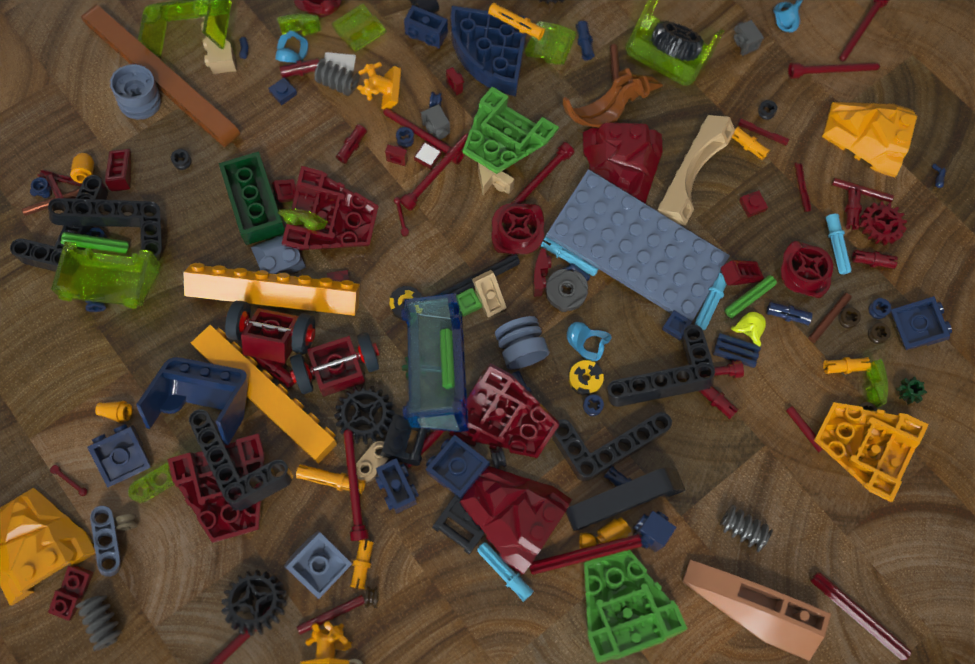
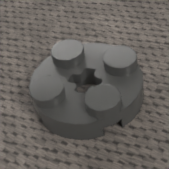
[545,269,588,312]

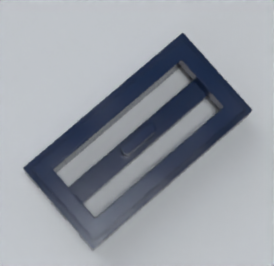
[713,333,761,368]

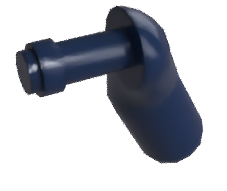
[239,37,249,59]
[932,164,946,188]
[563,263,590,281]

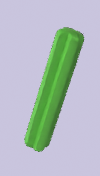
[61,232,129,253]
[724,275,777,318]
[440,328,455,389]

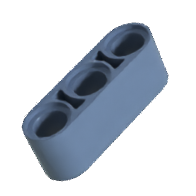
[90,506,120,577]

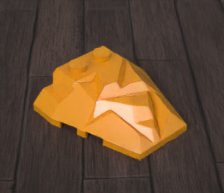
[822,102,917,178]
[814,402,929,503]
[0,488,96,606]

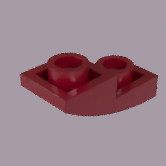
[533,248,551,297]
[48,564,94,621]

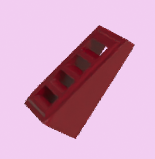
[105,149,131,191]
[721,260,764,285]

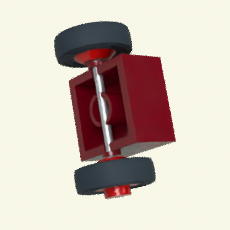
[225,301,315,364]
[290,332,379,397]

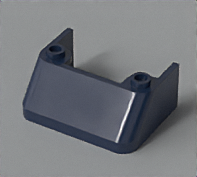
[136,357,248,445]

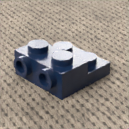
[891,296,952,351]
[87,424,152,488]
[426,435,490,499]

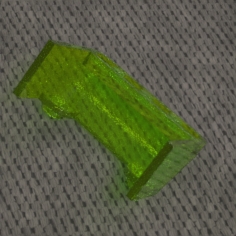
[138,0,231,57]
[626,0,725,86]

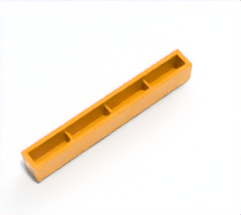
[184,263,360,316]
[191,325,337,464]

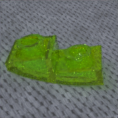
[277,14,321,36]
[278,208,328,231]
[866,359,888,408]

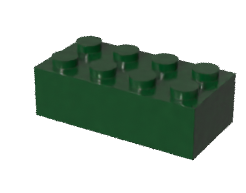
[219,151,285,245]

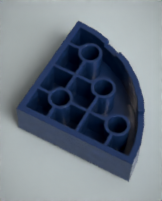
[451,6,529,96]

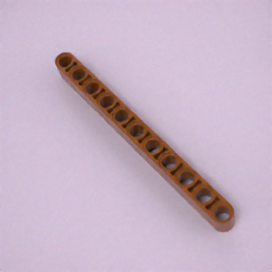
[81,4,240,147]

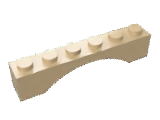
[200,0,236,74]
[658,115,735,225]

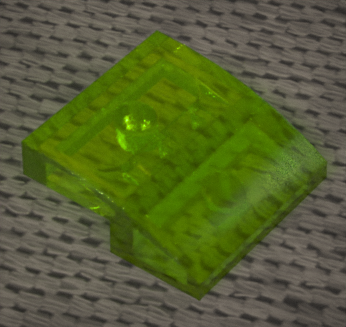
[332,3,387,53]
[525,21,576,65]

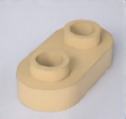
[356,441,390,482]

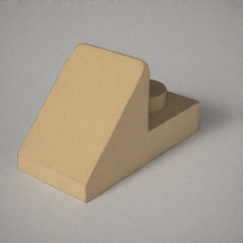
[478,163,514,195]
[472,270,507,317]

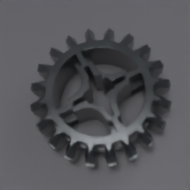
[651,21,704,61]
[334,385,395,445]
[221,569,287,636]

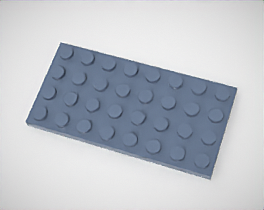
[546,169,730,321]

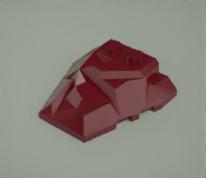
[582,123,663,204]
[281,166,379,250]
[449,363,559,458]
[167,433,265,543]
[460,466,572,575]

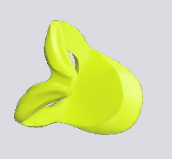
[731,312,766,347]

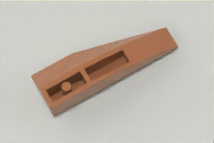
[682,560,831,661]

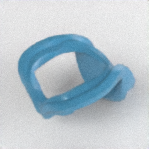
[774,0,803,33]
[275,31,308,63]
[567,322,612,361]

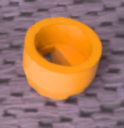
[579,533,597,549]

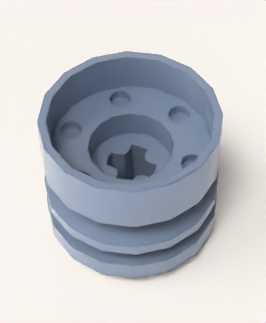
[110,64,161,120]
[495,316,550,369]

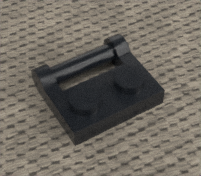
[380,414,431,466]
[432,495,485,555]

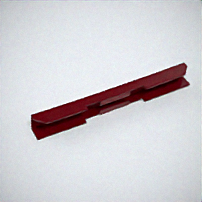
[738,119,790,146]
[794,163,811,212]
[37,170,82,186]
[45,173,64,198]

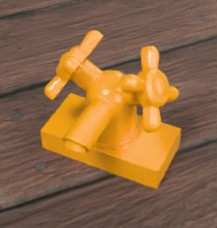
[357,62,401,109]
[300,621,352,664]

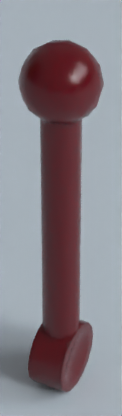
[394,197,409,237]
[50,465,88,496]

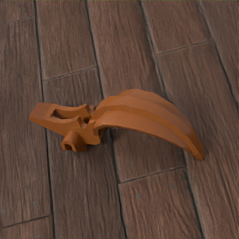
[563,68,663,128]

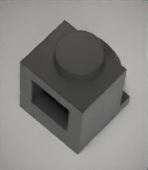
[734,20,764,56]
[421,104,450,139]

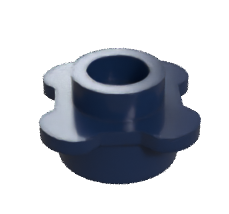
[30,177,51,199]

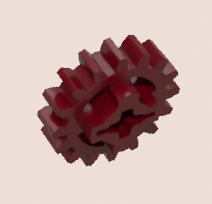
[859,201,907,246]

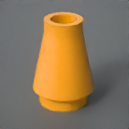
[95,401,132,423]

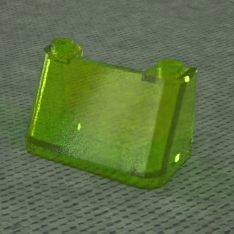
[51,241,160,309]

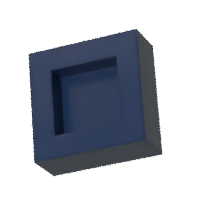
[268,78,297,105]
[662,310,692,340]

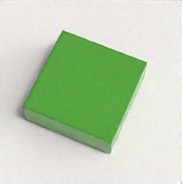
[454,288,482,317]

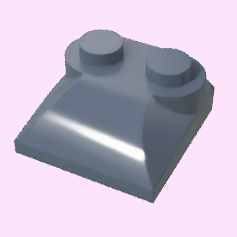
[251,234,306,275]
[284,531,352,599]

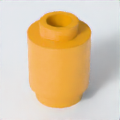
[70,153,95,183]
[596,517,631,544]

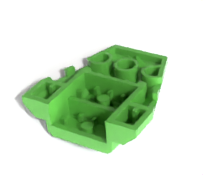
[463,87,559,174]
[584,550,688,663]

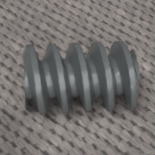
[315,58,360,96]
[720,505,773,552]
[76,595,122,651]

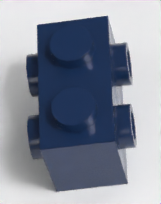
[404,5,448,48]
[375,458,419,514]
[633,511,677,552]

